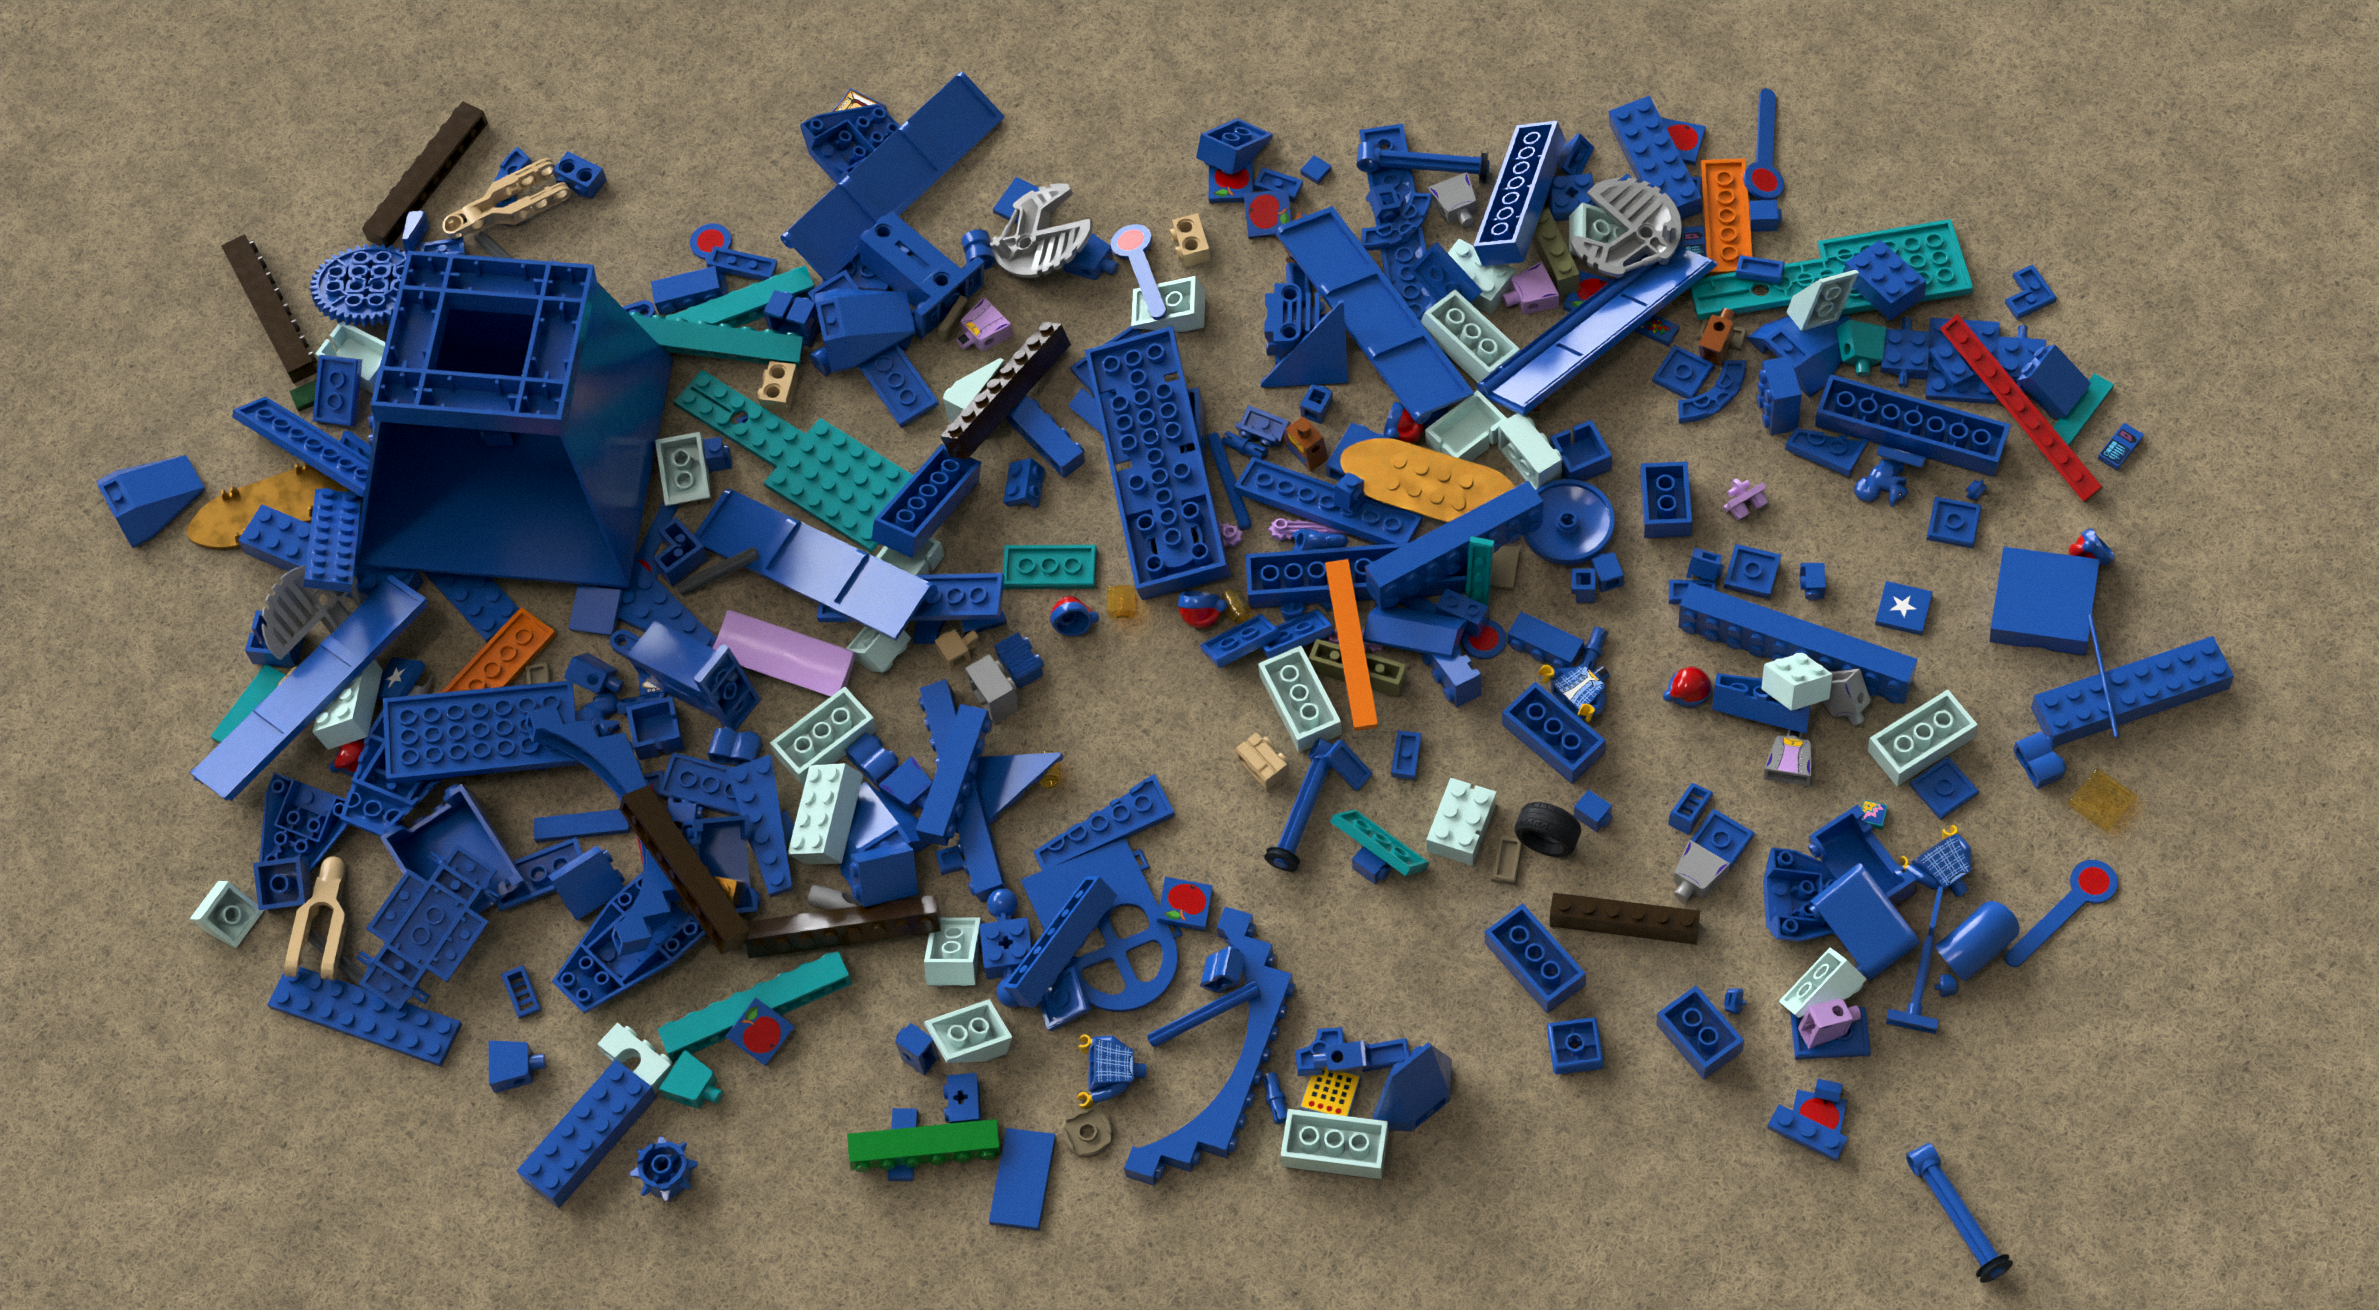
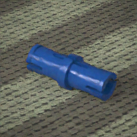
[1222,431,1268,460]
[1579,627,1608,671]
[1262,1072,1287,1124]

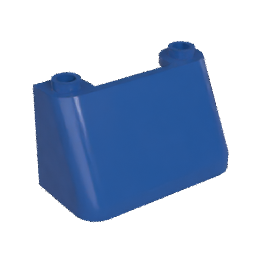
[1808,804,1916,905]
[682,815,760,916]
[1808,863,1920,982]

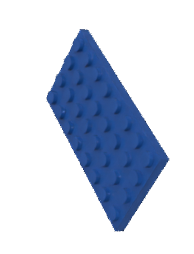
[383,681,579,784]

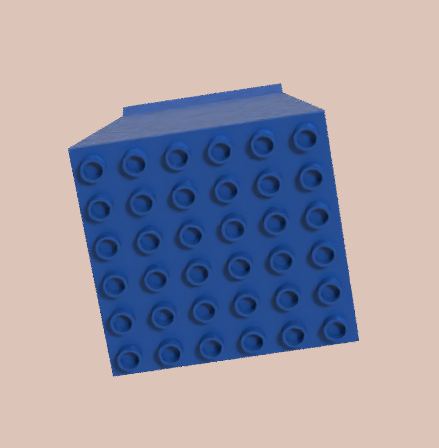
[354,251,673,588]

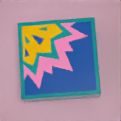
[1861,800,1888,830]

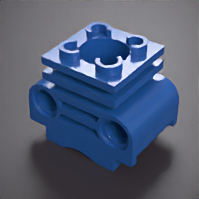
[1264,283,1326,365]

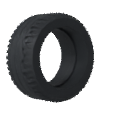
[1514,802,1582,857]

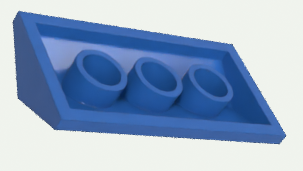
[1363,605,1468,658]
[496,837,583,912]

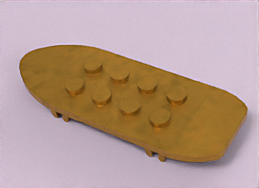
[1340,438,1514,523]
[187,461,353,550]

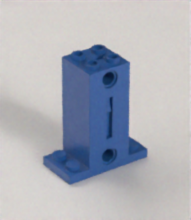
[860,211,984,340]
[627,620,761,731]

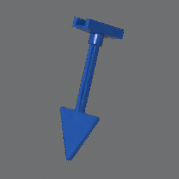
[1886,886,1943,1034]

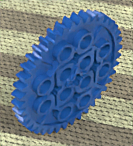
[310,243,407,327]

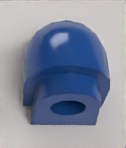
[810,347,831,376]

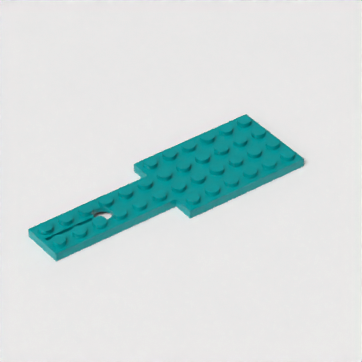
[1689,219,1973,320]
[673,370,913,553]

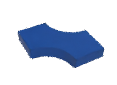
[1295,1027,1344,1076]

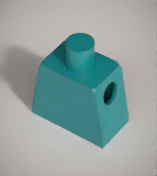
[1836,320,1886,377]
[659,1050,723,1109]

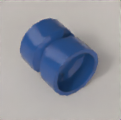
[961,229,996,270]

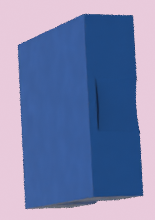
[1989,547,2100,656]

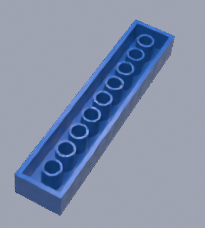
[1245,543,1468,609]
[1678,582,1918,704]

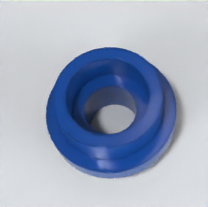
[1966,479,1987,501]

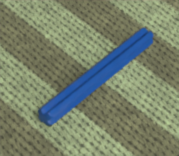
[1207,432,1252,531]
[1147,981,1260,1047]

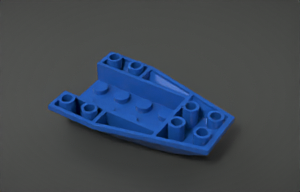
[552,872,706,1014]

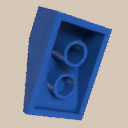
[1196,118,1273,174]

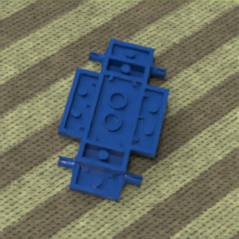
[1881,317,2046,404]
[356,844,500,1011]

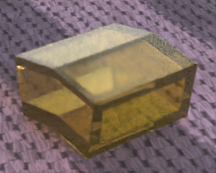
[1107,585,1136,619]

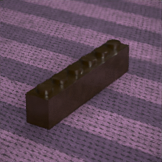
[1550,892,1700,945]

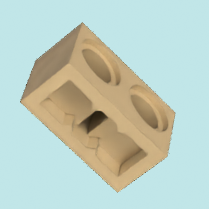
[1170,213,1211,267]
[757,361,799,414]

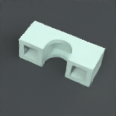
[598,1023,673,1094]

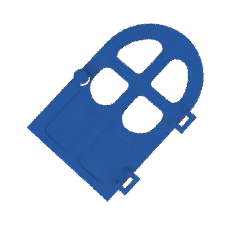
[1021,838,1183,1012]

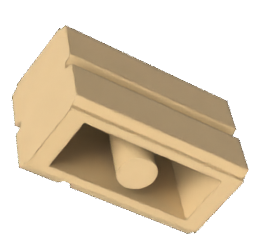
[1235,733,1289,790]

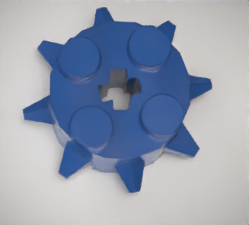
[630,1137,698,1202]

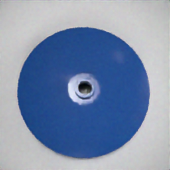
[1523,479,1614,565]

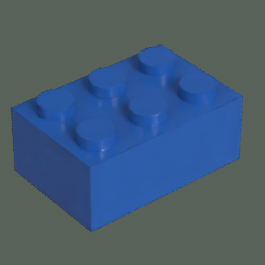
[1845,240,1926,321]
[1756,356,1802,436]
[1640,462,1692,538]
[1656,985,1744,1080]

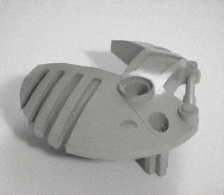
[1571,178,1682,279]
[990,183,1093,278]
[262,565,363,660]

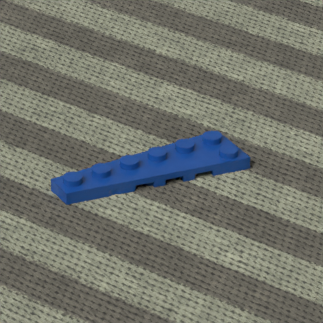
[726,755,793,898]
[1033,774,1175,871]

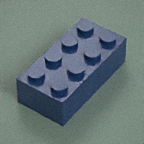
[1502,681,1606,784]
[1484,903,1586,1014]

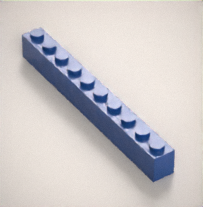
[918,679,1007,902]

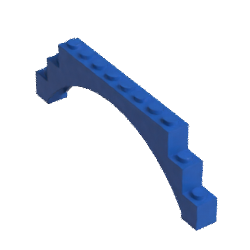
[525,705,682,956]
[1124,906,1296,1186]

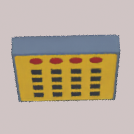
[1299,1067,1362,1117]

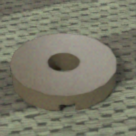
[1062,1108,1113,1158]

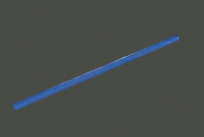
[2088,614,2119,738]

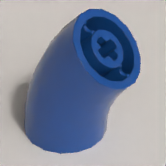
[1935,901,2020,982]

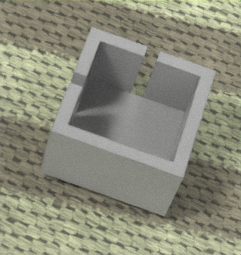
[965,654,1019,724]

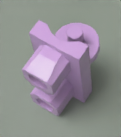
[1723,479,1768,521]

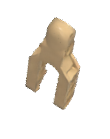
[443,158,571,239]
[284,856,347,980]

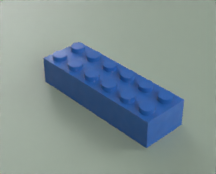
[1608,95,1702,220]
[872,444,982,558]
[516,1059,657,1209]

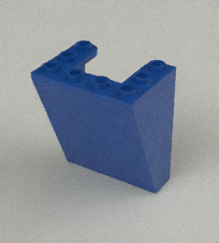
[380,784,527,914]

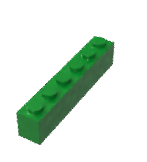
[847,1119,1000,1172]

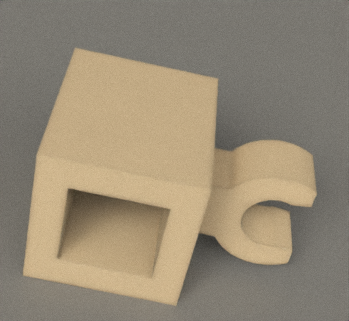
[935,629,980,672]

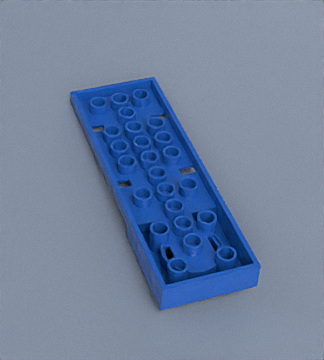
[1085,326,1231,600]

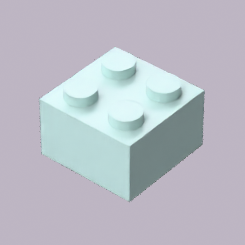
[1761,653,1833,711]

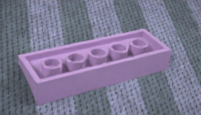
[713,610,857,696]

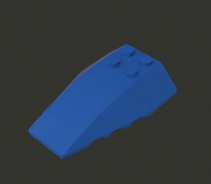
[340,710,443,837]

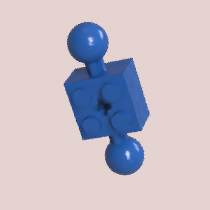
[979,888,1033,1008]

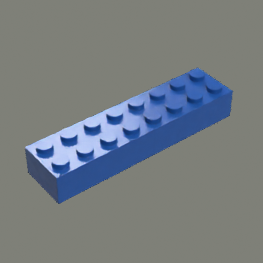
[1473,121,1566,266]
[1815,374,2011,477]
[1365,480,1543,610]
[238,504,423,603]
[2031,636,2234,747]

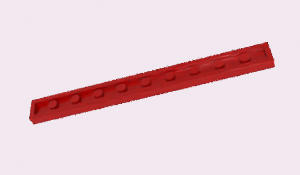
[1940,314,2103,502]

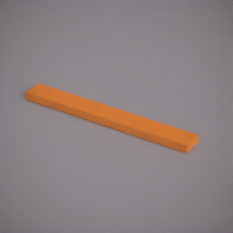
[1325,559,1378,731]

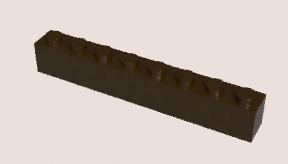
[362,101,488,248]
[221,234,318,384]
[940,322,1071,460]
[619,785,750,954]
[745,895,941,958]

